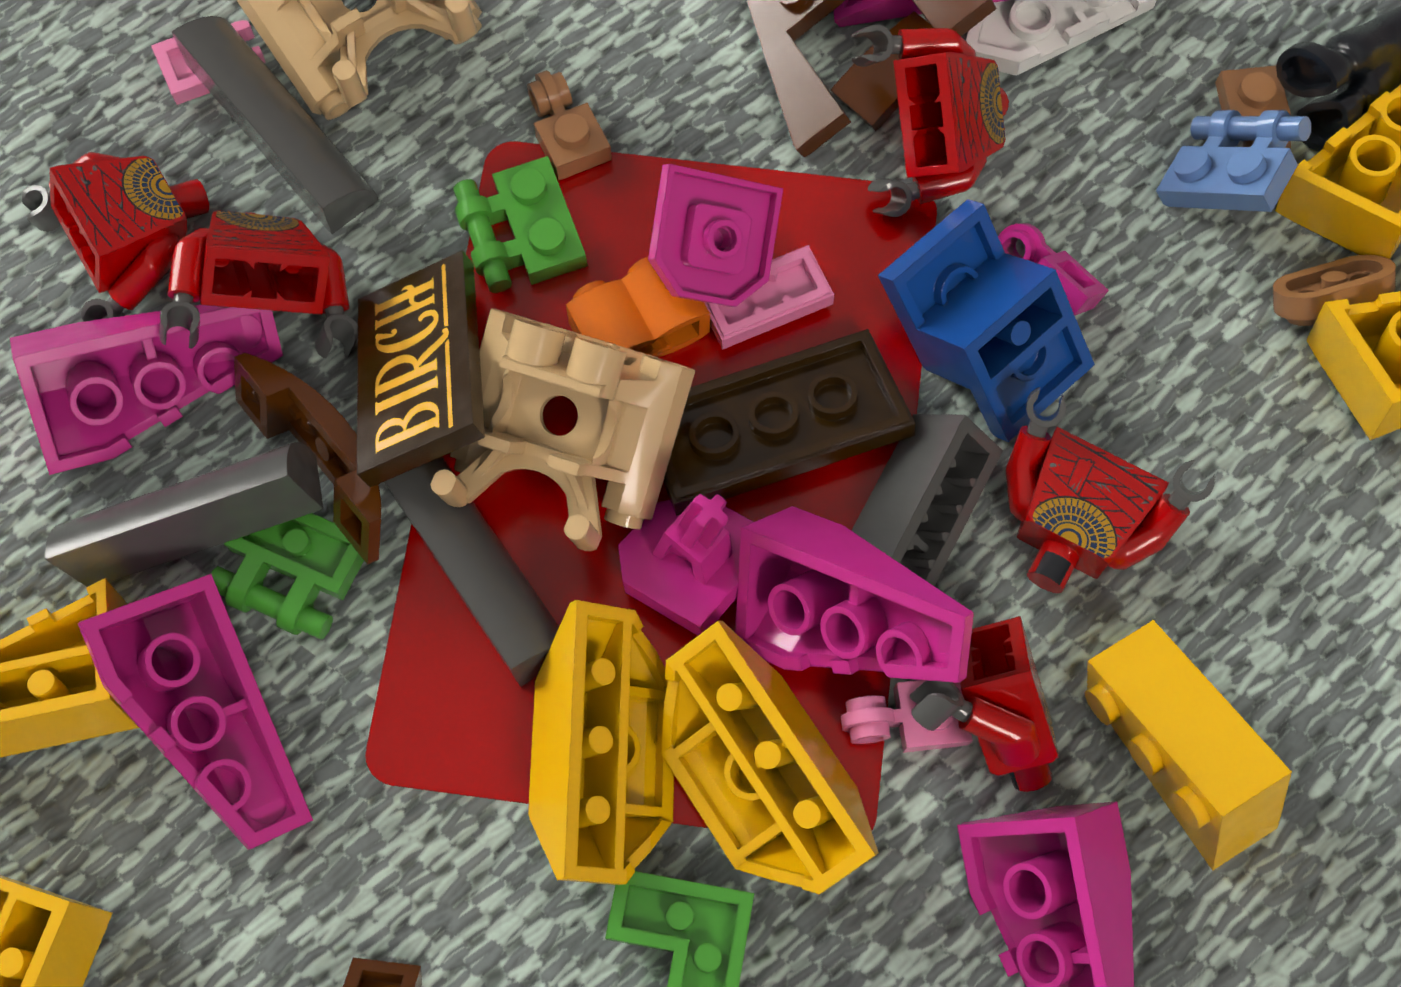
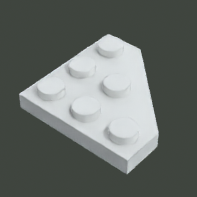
[966,0,1157,76]

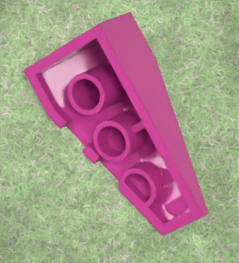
[9,305,283,475]
[735,506,974,683]
[78,574,313,850]
[957,802,1134,987]

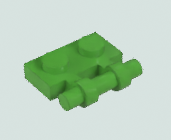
[453,156,588,293]
[210,513,364,640]

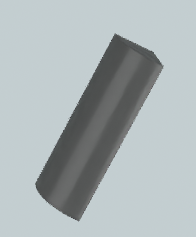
[172,16,379,234]
[851,414,1003,586]
[45,442,323,587]
[384,456,559,687]

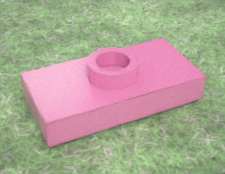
[704,245,834,350]

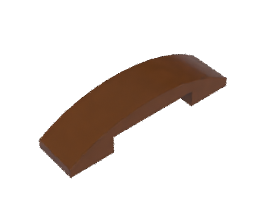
[234,352,381,565]

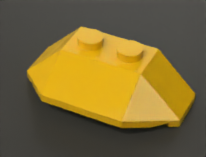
[528,600,674,885]
[661,621,879,894]

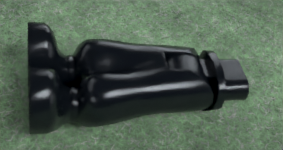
[1276,6,1401,152]

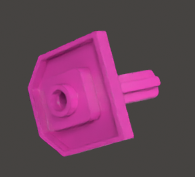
[648,164,783,307]
[618,494,753,636]

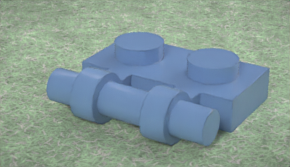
[1156,110,1311,212]

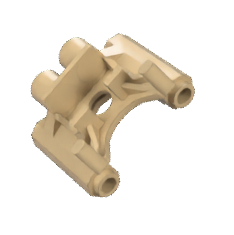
[237,0,482,120]
[430,308,695,551]

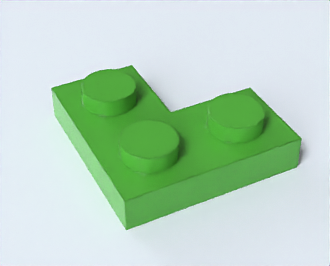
[605,871,754,987]

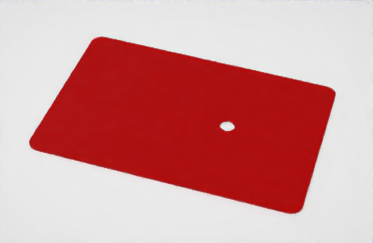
[366,141,937,831]

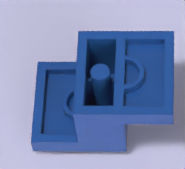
[878,199,1095,442]

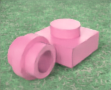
[841,680,973,753]

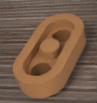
[1273,255,1396,326]

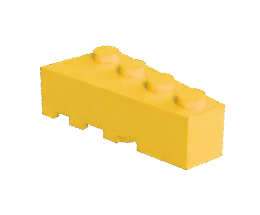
[1275,84,1401,259]
[1306,291,1401,440]

